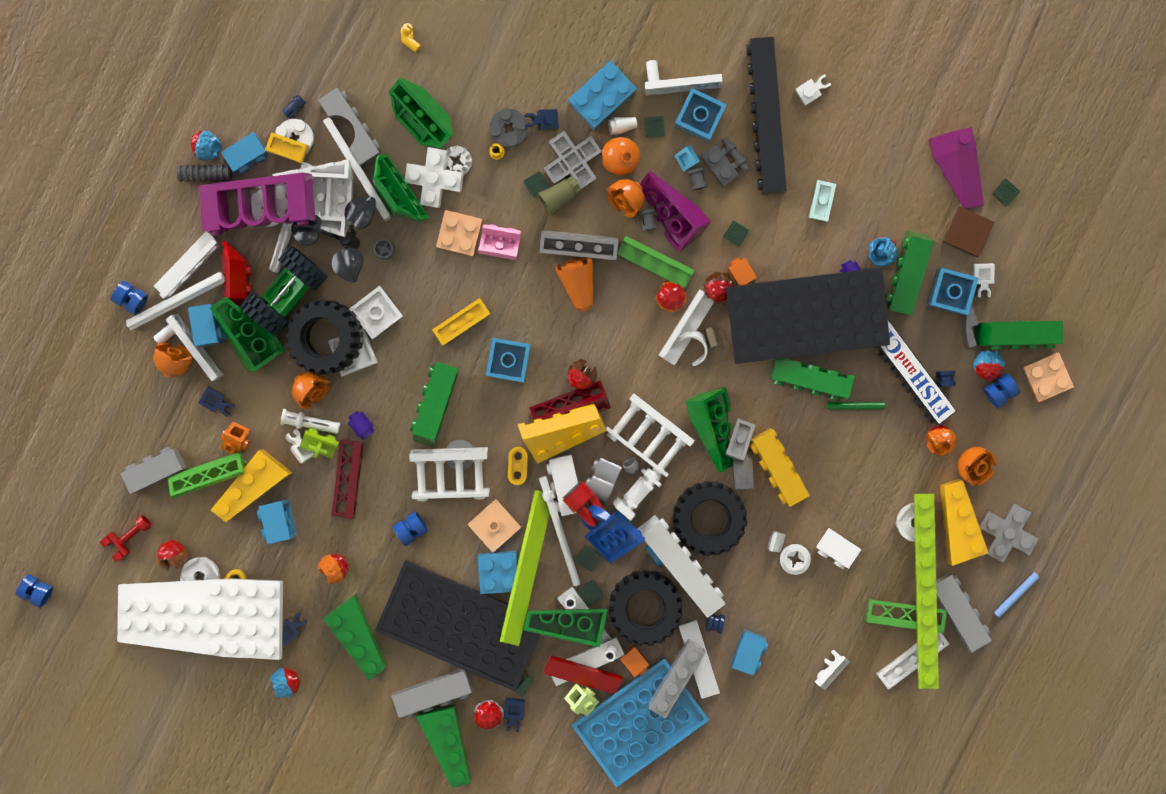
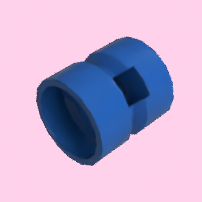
[111,280,148,315]
[983,373,1021,409]
[392,511,429,546]
[15,574,53,608]

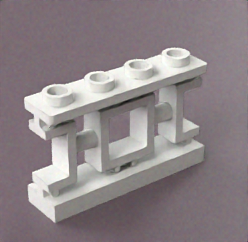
[613,468,662,521]

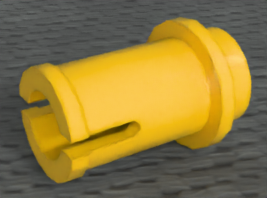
[489,143,505,160]

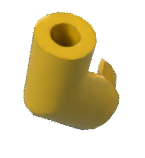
[400,23,421,53]

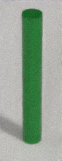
[826,402,885,410]

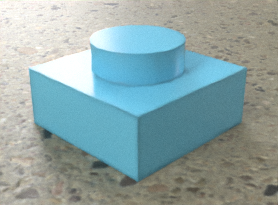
[674,145,700,172]

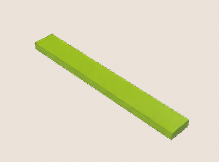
[500,490,550,646]

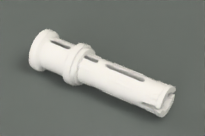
[280,409,340,435]

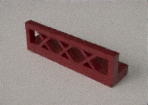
[529,380,611,420]
[332,439,364,519]

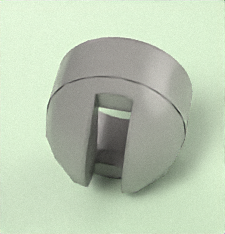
[622,457,639,474]

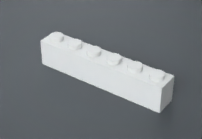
[638,515,726,618]

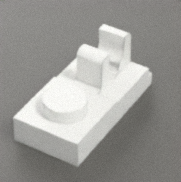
[815,650,850,690]

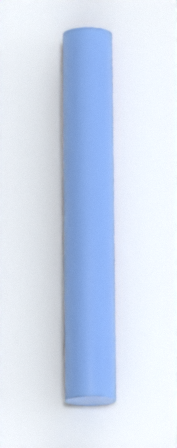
[994,572,1040,618]

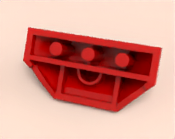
[222,241,253,306]

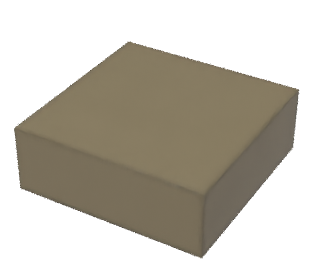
[704,327,718,348]

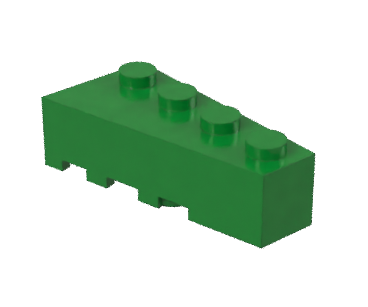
[886,230,934,316]
[974,321,1063,349]
[769,358,855,401]
[416,704,472,788]

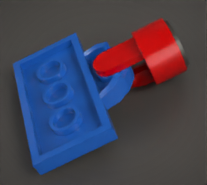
[562,481,645,564]

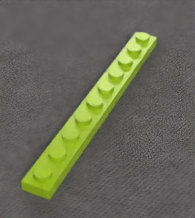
[914,494,939,689]

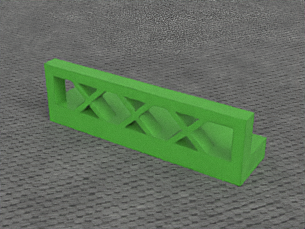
[617,236,695,289]
[168,452,247,499]
[864,599,947,633]

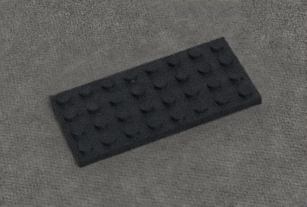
[726,267,890,364]
[375,560,540,692]

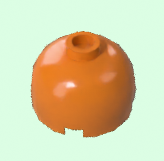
[602,137,641,176]
[607,179,645,218]
[153,342,193,377]
[292,372,330,410]
[957,447,997,486]

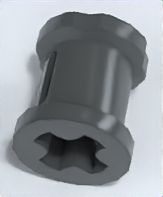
[687,168,708,191]
[637,209,658,231]

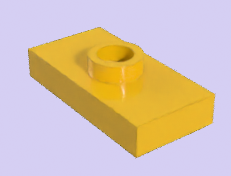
[265,132,309,164]

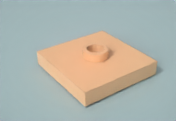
[467,499,521,553]

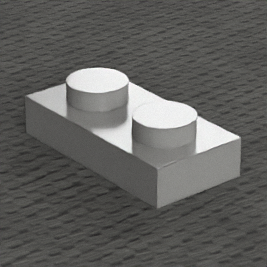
[725,419,756,461]

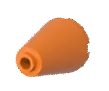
[555,257,593,312]

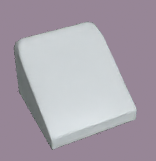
[767,531,786,552]

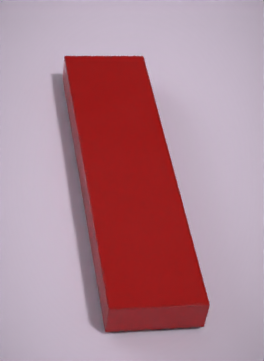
[544,655,623,694]

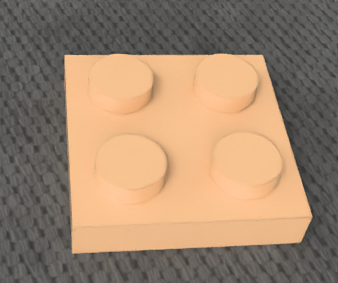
[436,210,483,257]
[1022,352,1074,402]

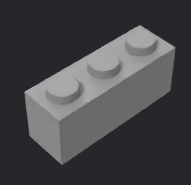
[120,446,187,494]

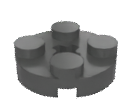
[490,108,528,148]

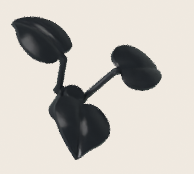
[291,197,376,283]

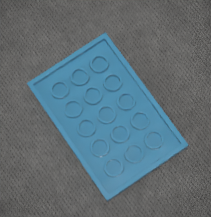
[571,658,709,788]

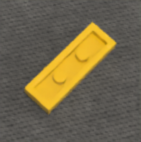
[432,298,490,346]

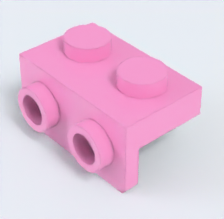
[478,224,521,260]

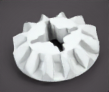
[446,145,472,175]
[780,544,811,575]

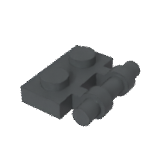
[700,137,749,187]

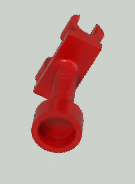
[100,515,152,562]

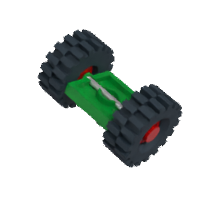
[239,245,328,337]

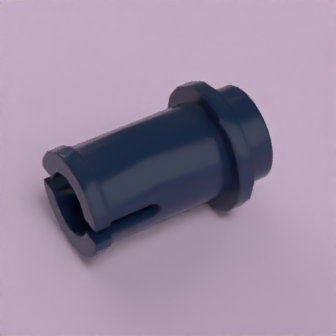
[282,95,306,119]

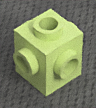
[564,684,599,716]

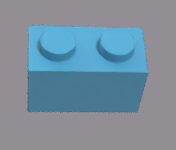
[221,132,269,174]
[730,629,768,676]

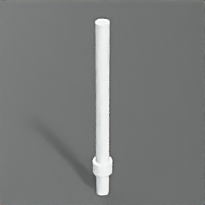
[539,476,581,586]

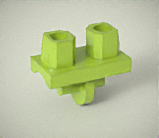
[299,428,339,459]

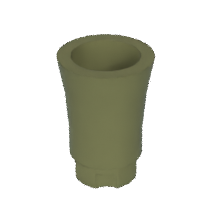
[537,176,582,216]

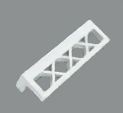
[154,232,222,299]
[658,290,714,366]

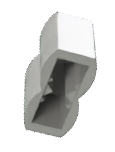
[586,458,622,502]

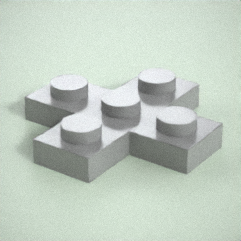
[543,131,602,190]
[979,503,1038,563]

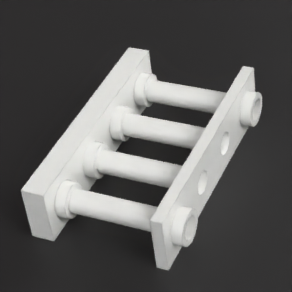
[606,393,695,477]
[409,447,490,501]

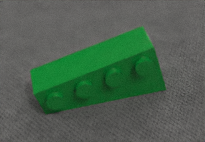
[410,362,458,448]
[323,593,387,680]
[523,608,608,647]

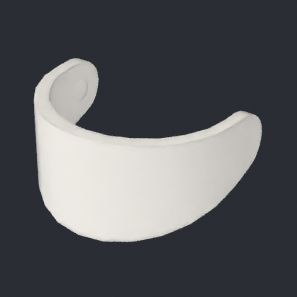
[677,331,708,366]

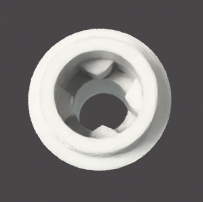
[608,117,637,136]

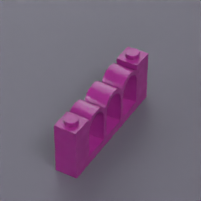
[199,172,316,236]

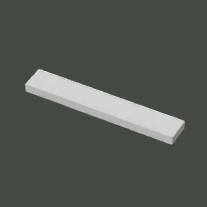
[323,117,391,221]

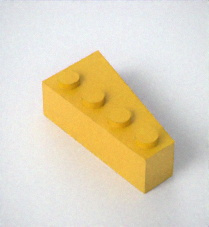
[518,404,607,464]
[749,428,810,507]
[211,449,293,522]
[940,479,988,566]

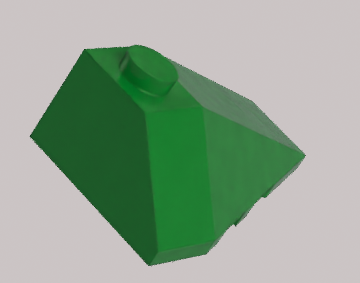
[685,387,733,473]

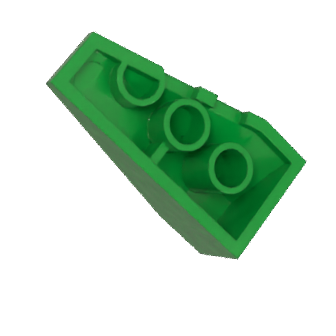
[210,297,285,372]

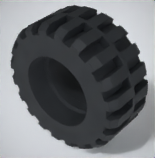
[285,300,363,374]
[673,481,747,556]
[609,570,683,646]

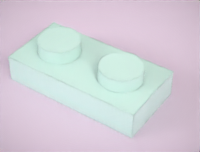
[808,180,836,222]

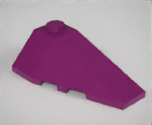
[929,127,984,209]
[640,171,711,252]

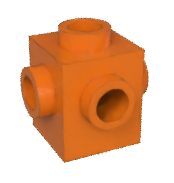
[220,422,250,454]

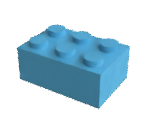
[568,60,637,131]

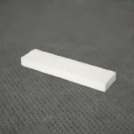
[679,620,720,699]
[876,632,949,690]

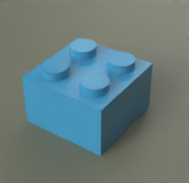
[674,88,727,143]
[926,267,979,316]
[188,304,227,347]
[486,338,531,383]
[257,498,297,544]
[477,550,518,594]

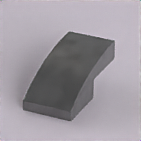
[962,306,978,348]
[733,450,754,489]

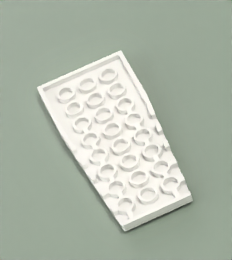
[117,579,283,660]

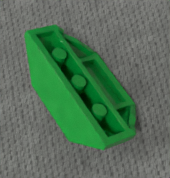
[388,78,453,148]
[373,154,430,222]

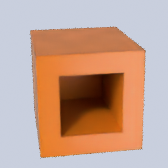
[727,257,757,285]
[620,644,649,677]

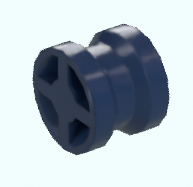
[936,370,956,387]
[706,613,725,634]

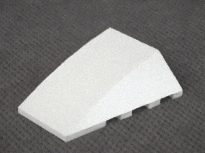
[273,159,354,237]

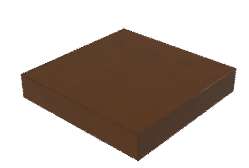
[942,206,995,257]

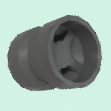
[374,239,395,260]

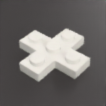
[405,147,464,208]

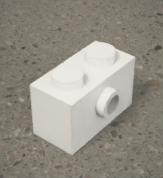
[816,528,861,570]

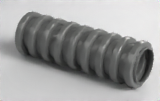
[176,164,232,182]

